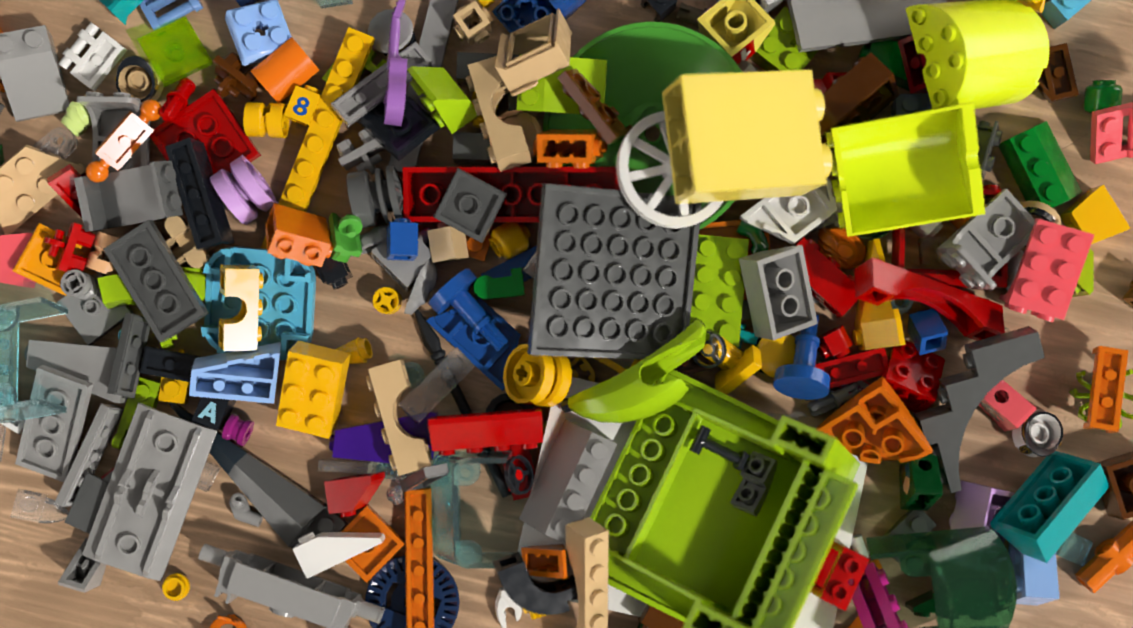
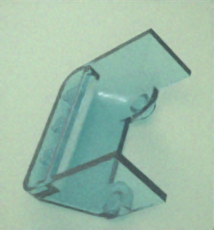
[0,297,68,423]
[431,451,515,569]

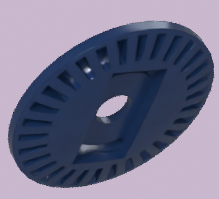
[365,555,460,628]

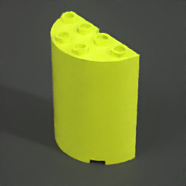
[905,0,1049,109]
[826,102,985,237]

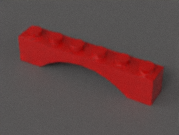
[854,257,1005,341]

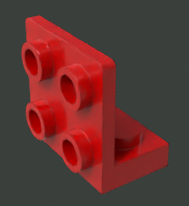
[880,340,945,413]

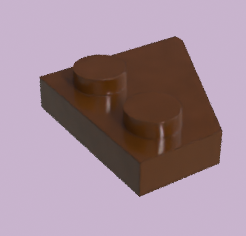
[1036,43,1079,103]

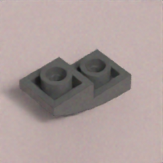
[730,451,778,517]

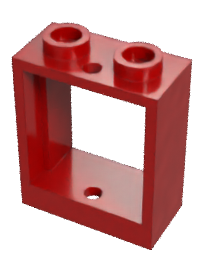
[810,541,870,611]

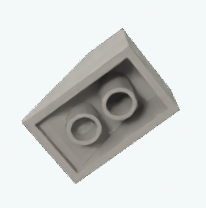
[0,25,70,122]

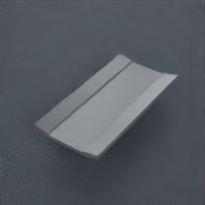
[82,402,218,581]

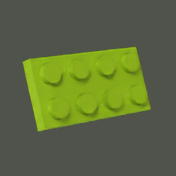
[690,234,749,347]

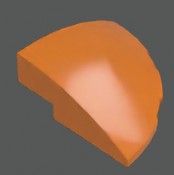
[816,377,933,464]

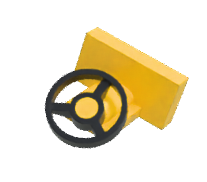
[692,330,762,395]

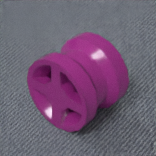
[222,414,254,446]

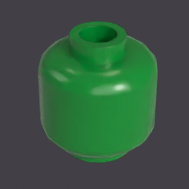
[1084,80,1123,113]

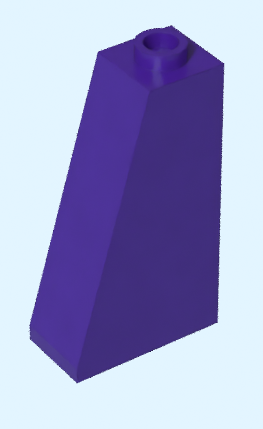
[329,411,438,463]

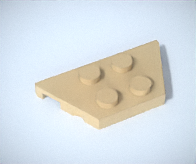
[0,144,86,235]

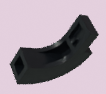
[493,552,578,615]

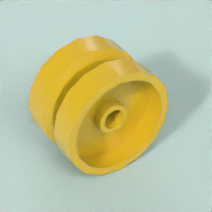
[503,344,572,407]

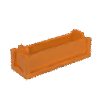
[1083,346,1129,433]

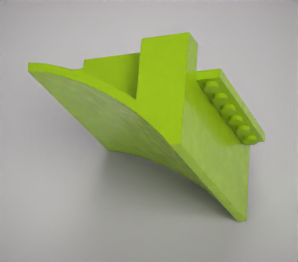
[568,370,860,628]

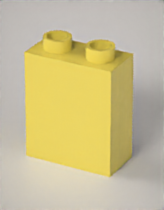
[662,70,832,204]

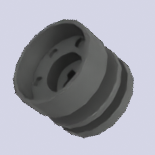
[347,165,404,228]

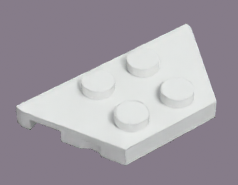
[740,177,837,245]

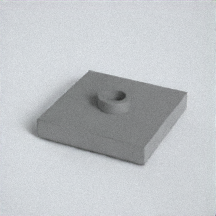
[56,271,134,345]

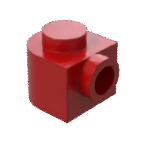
[817,325,853,359]

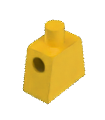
[1060,185,1130,244]

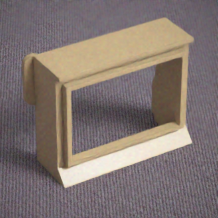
[495,8,573,96]

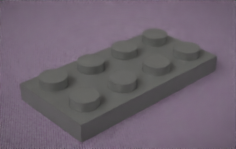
[103,220,209,343]

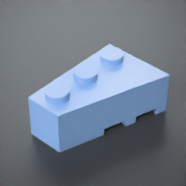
[189,342,281,404]
[1005,543,1060,606]

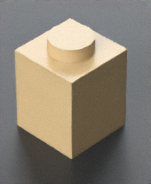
[427,223,469,263]

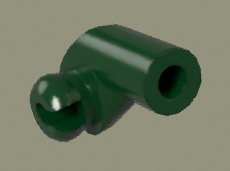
[736,220,769,254]

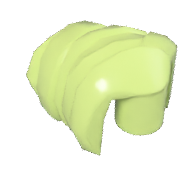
[60,101,92,137]

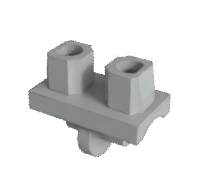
[336,129,385,175]

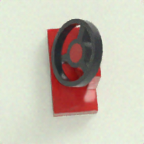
[503,444,535,501]

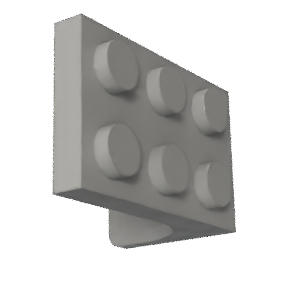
[77,92,150,173]
[937,188,1035,290]

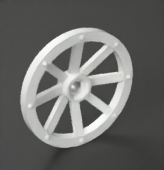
[616,111,723,228]

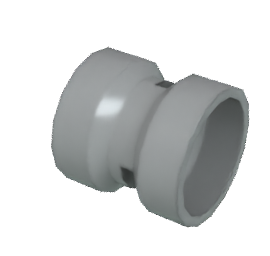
[60,270,99,301]

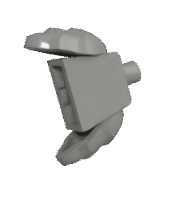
[351,225,437,315]

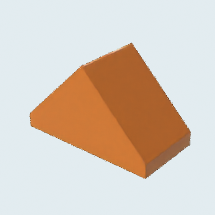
[521,544,567,579]

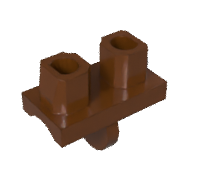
[213,52,261,102]

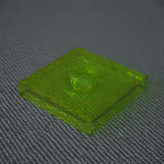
[137,16,213,87]

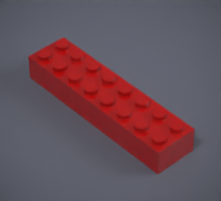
[402,166,621,222]

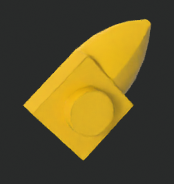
[158,349,190,404]

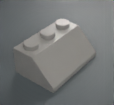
[739,245,818,340]

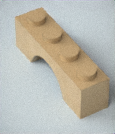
[466,56,532,172]
[366,360,434,476]

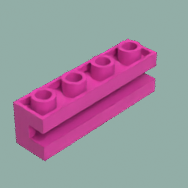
[848,562,909,628]

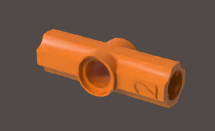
[1075,520,1133,593]

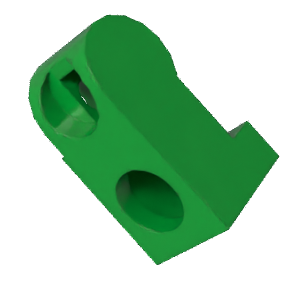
[474,268,525,300]

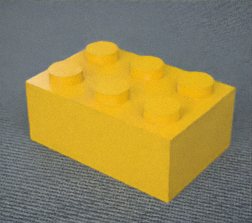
[276,340,351,439]

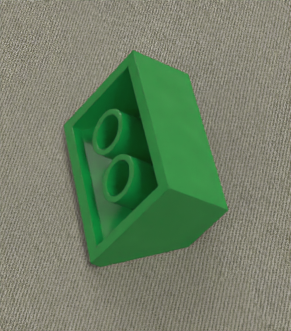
[999,121,1082,208]

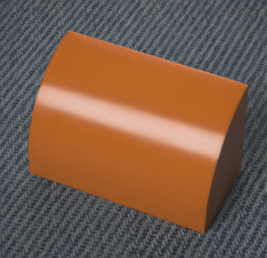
[251,37,319,103]

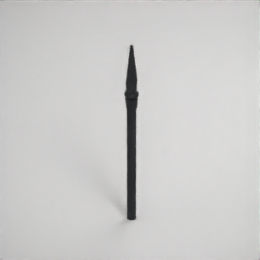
[414,309,512,498]

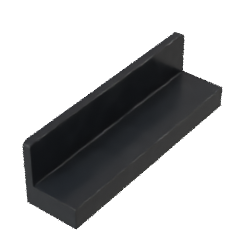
[165,138,235,251]

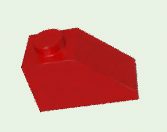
[324,471,385,517]

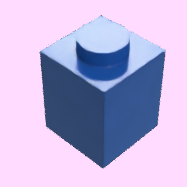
[387,218,418,261]
[907,308,948,355]

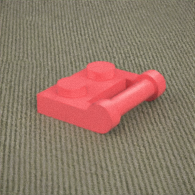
[1090,102,1133,164]

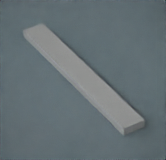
[388,0,459,173]

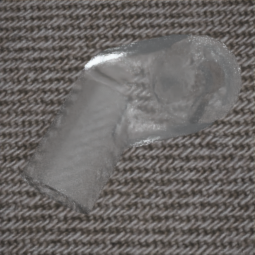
[386,471,416,505]

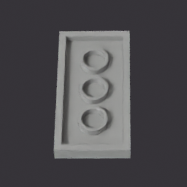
[15,365,94,482]

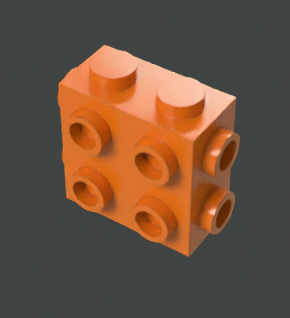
[533,129,608,168]
[265,203,333,267]

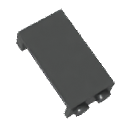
[74,161,183,232]

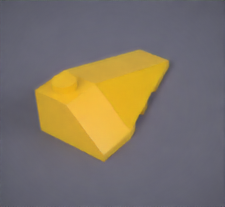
[852,238,905,350]

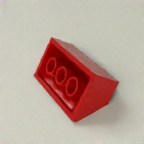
[428,408,543,456]

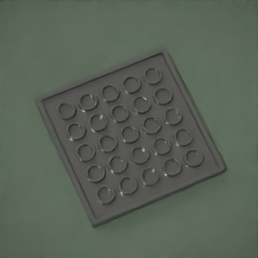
[528,184,702,359]

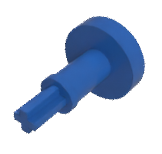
[428,268,509,351]
[773,315,830,400]

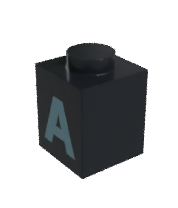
[192,397,236,430]

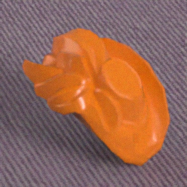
[817,226,866,269]

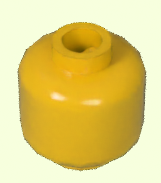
[489,222,531,260]

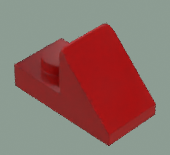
[47,164,86,218]

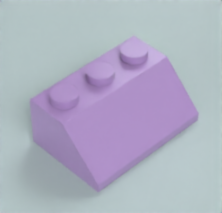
[943,481,1015,571]

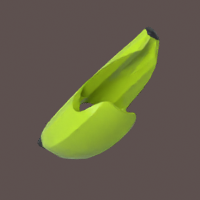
[561,317,707,423]

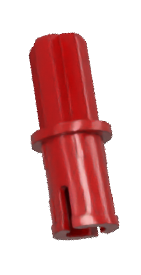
[159,78,196,122]

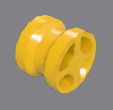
[372,287,402,315]

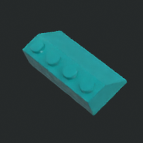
[990,451,1110,563]

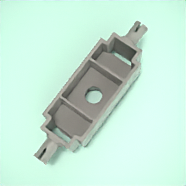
[198,544,385,628]

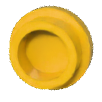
[162,573,190,601]

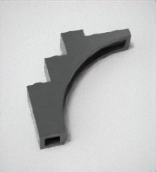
[913,326,1045,493]

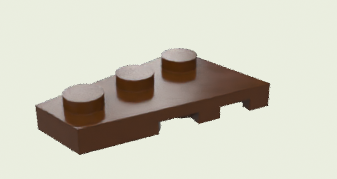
[558,69,632,145]

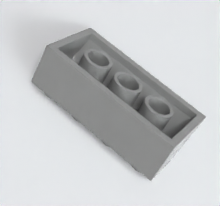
[519,419,617,544]

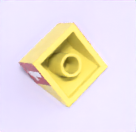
[697,0,775,65]

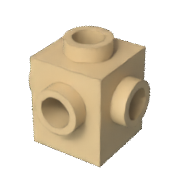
[453,0,493,46]

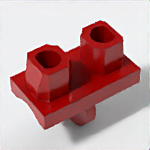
[43,223,95,272]

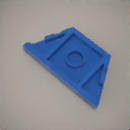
[427,298,521,391]

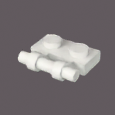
[58,22,127,91]

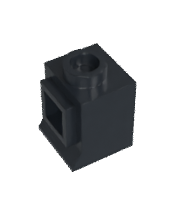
[641,0,678,22]
[315,256,353,290]

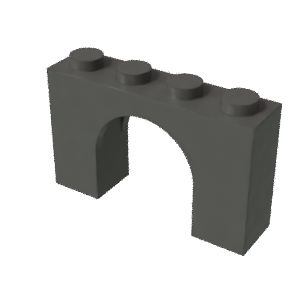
[452,52,520,165]

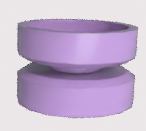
[210,155,278,225]

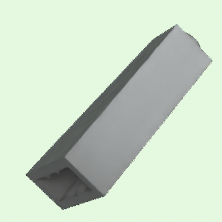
[24,340,128,403]

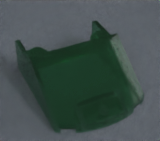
[866,526,1017,628]

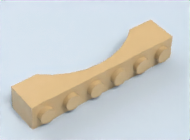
[566,517,609,628]

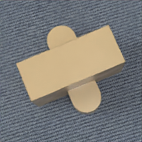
[165,216,218,269]

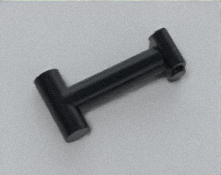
[690,425,749,471]

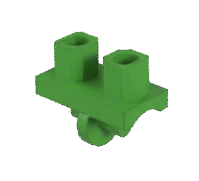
[329,213,363,263]

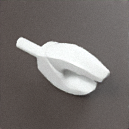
[495,587,523,628]

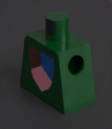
[899,454,943,511]

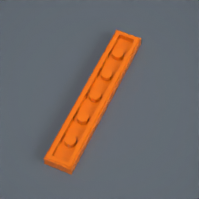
[404,488,435,628]

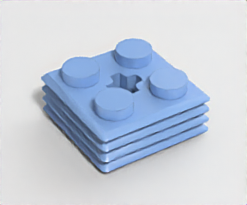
[225,0,292,66]

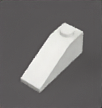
[293,532,386,579]

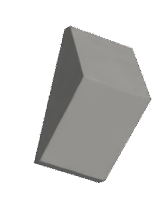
[58,538,106,593]

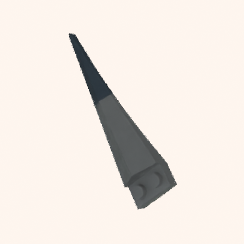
[169,402,348,549]

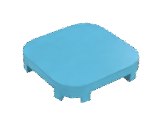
[201,246,316,360]

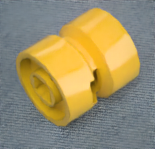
[243,102,290,138]

